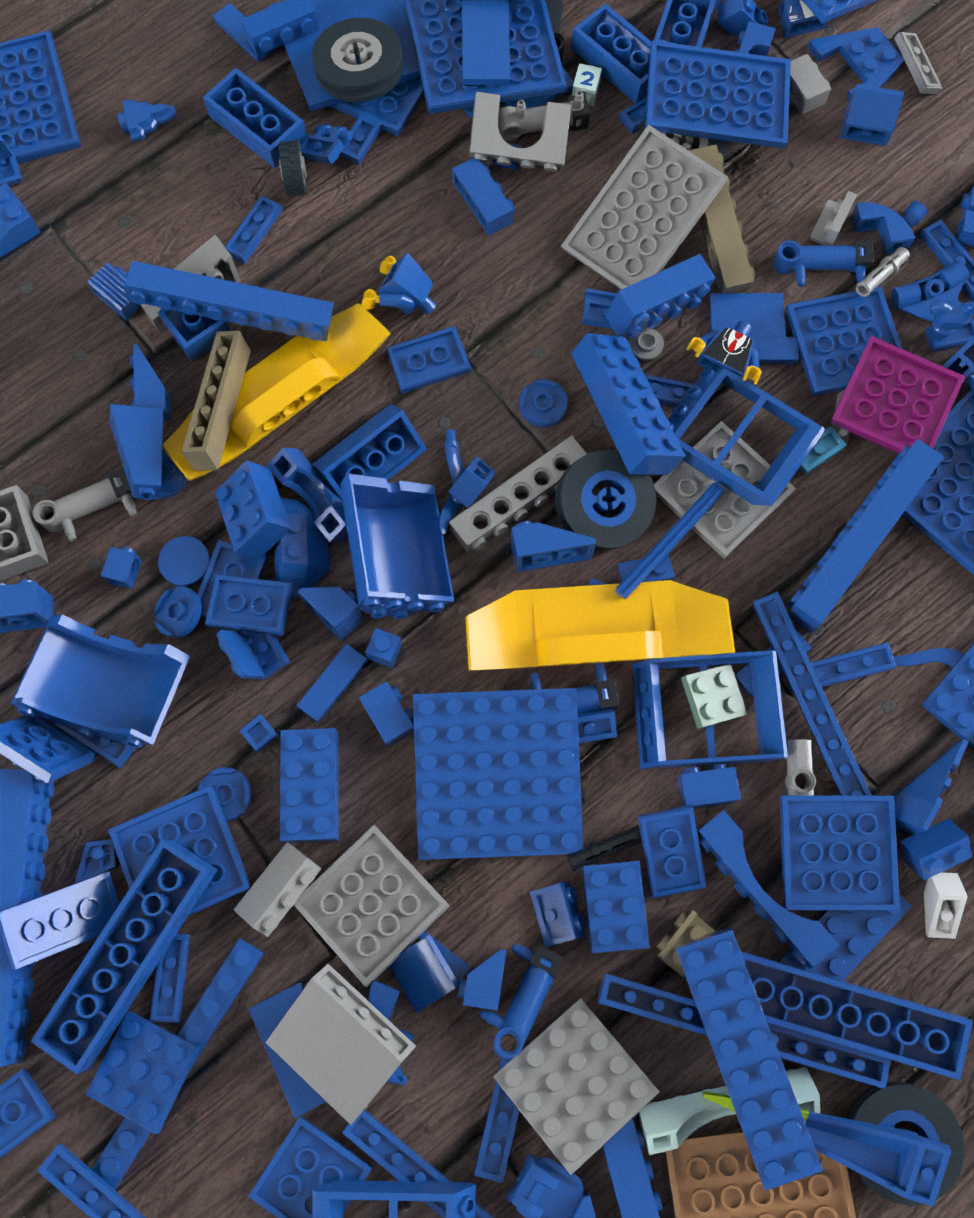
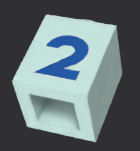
[572,63,602,107]

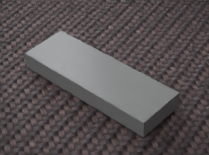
[894,32,942,94]

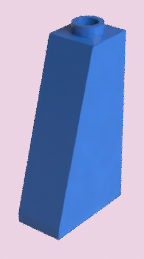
[110,404,163,500]

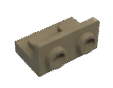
[656,910,716,978]

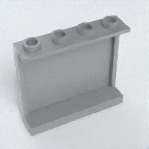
[266,964,416,1125]

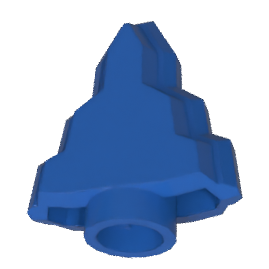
[117,99,177,142]

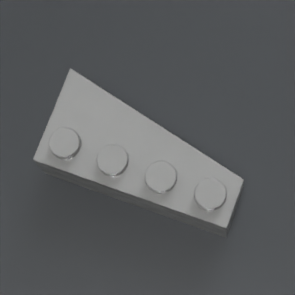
[140,235,241,332]

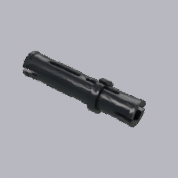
[566,825,641,872]

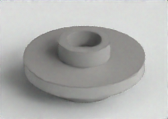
[629,328,664,361]

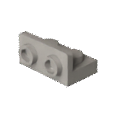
[810,191,857,245]

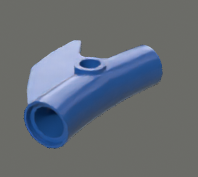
[892,261,974,323]

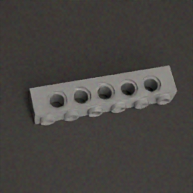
[449,435,587,553]

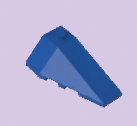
[889,739,969,836]

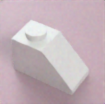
[924,873,968,939]

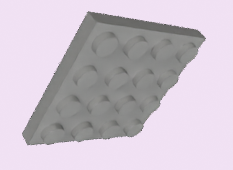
[654,421,796,559]
[294,825,450,987]
[493,998,660,1176]

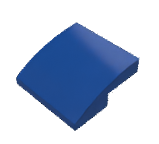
[390,935,460,1013]

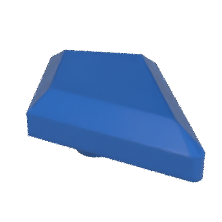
[75,839,117,883]

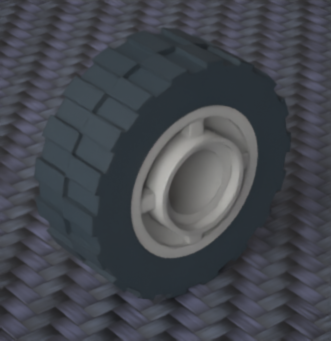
[279,140,307,197]

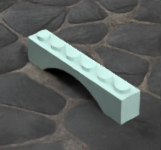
[638,1067,820,1155]

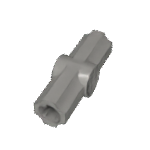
[785,739,816,795]

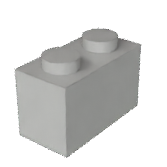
[789,54,831,115]

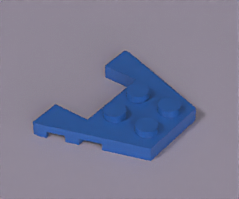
[807,27,904,100]

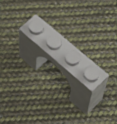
[469,92,571,172]

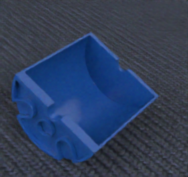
[340,474,454,619]

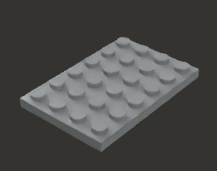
[561,125,728,290]

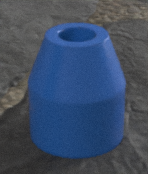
[902,201,927,227]

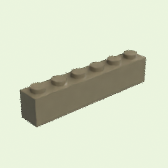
[688,145,755,293]
[182,331,251,471]

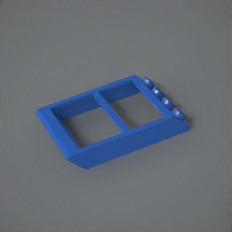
[668,367,825,506]
[632,650,788,769]
[312,1180,476,1218]

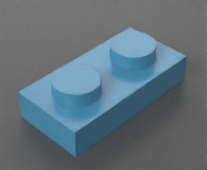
[799,426,847,475]

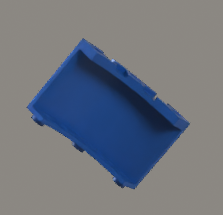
[10,614,190,748]

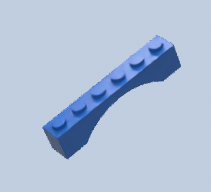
[698,810,839,969]

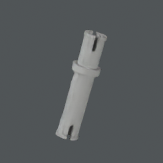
[856,247,910,297]

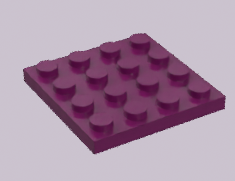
[830,336,965,453]

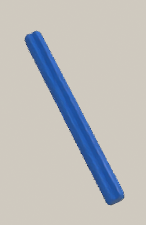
[616,483,724,599]

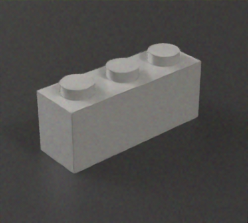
[234,842,321,937]

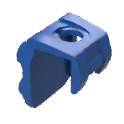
[505,1152,583,1218]

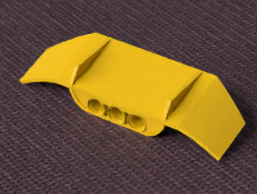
[162,303,391,481]
[465,580,735,670]

